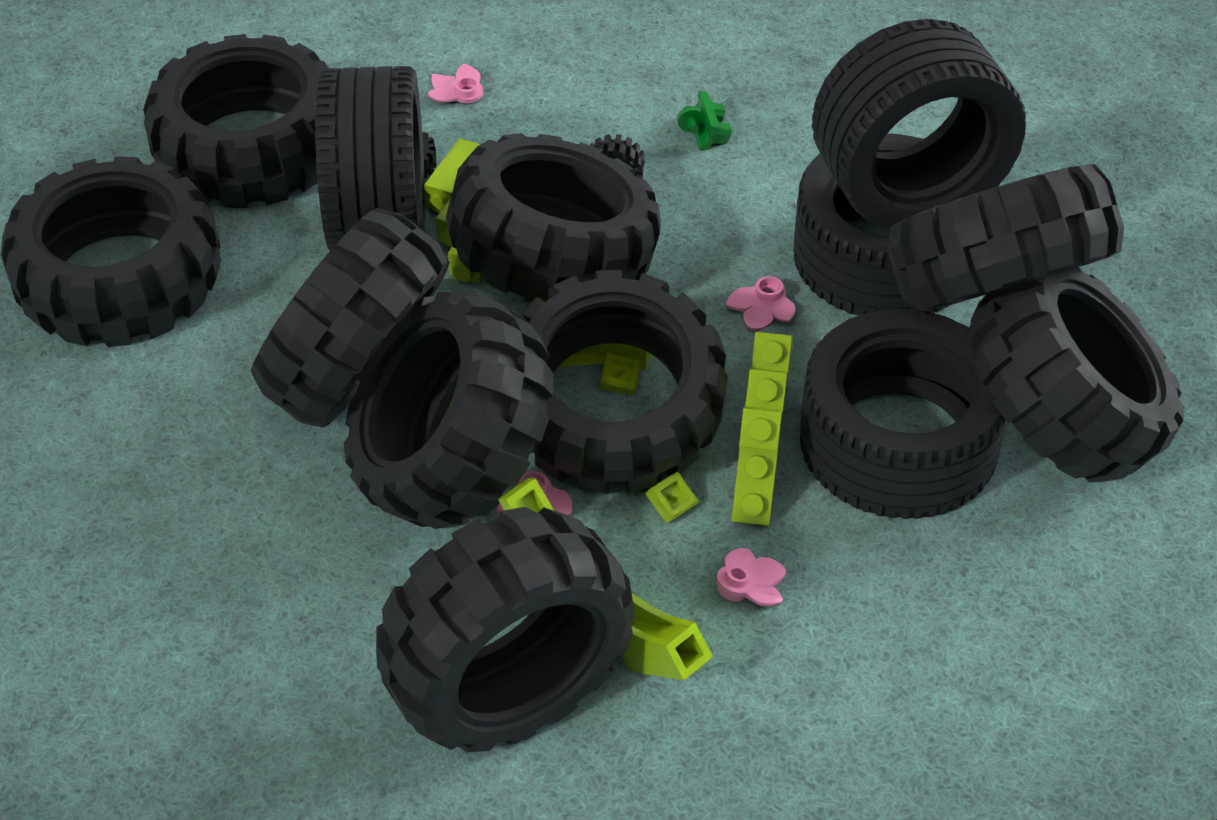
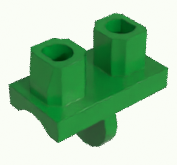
[677,90,732,151]

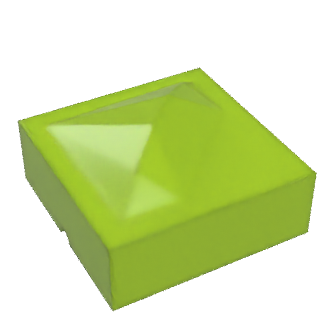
[599,352,642,395]
[645,472,699,523]

